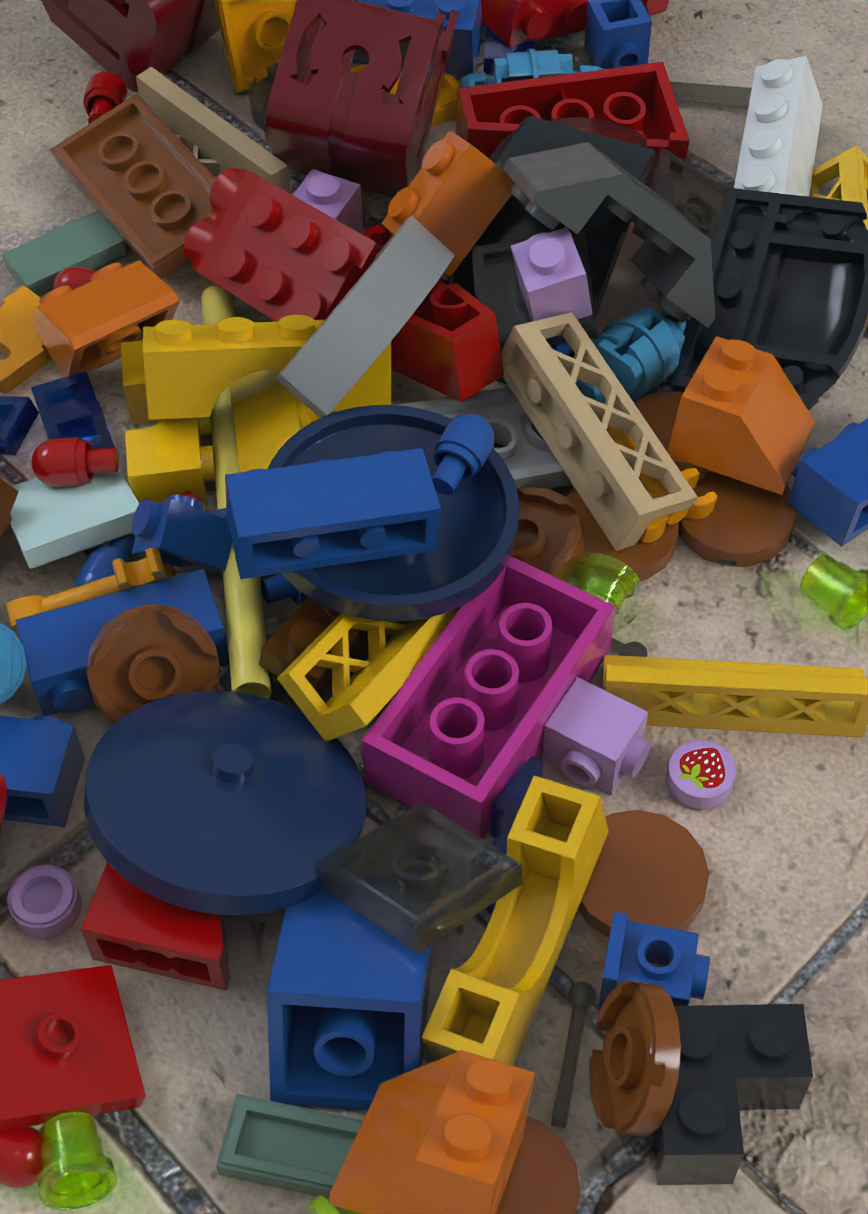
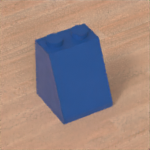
[267,878,435,1111]

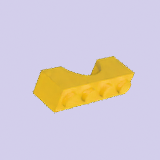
[143,315,391,420]
[421,776,609,1066]

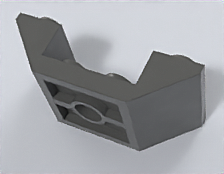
[502,142,715,328]

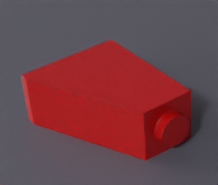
[81,862,231,991]

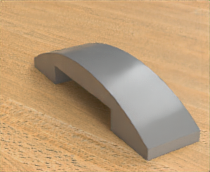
[275,215,455,418]

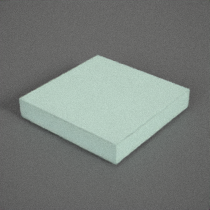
[10,469,139,569]

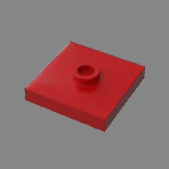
[0,965,146,1131]

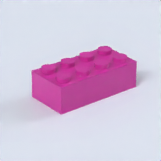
[362,556,616,844]

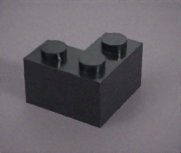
[653,1004,813,1185]

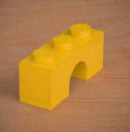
[121,340,215,506]

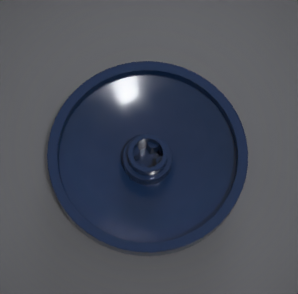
[268,405,519,622]
[84,691,367,915]

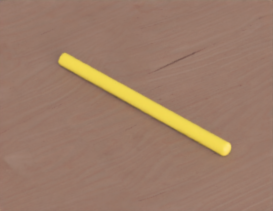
[201,284,271,699]

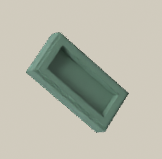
[2,210,127,296]
[216,1094,363,1199]

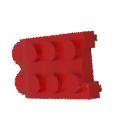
[184,167,383,322]

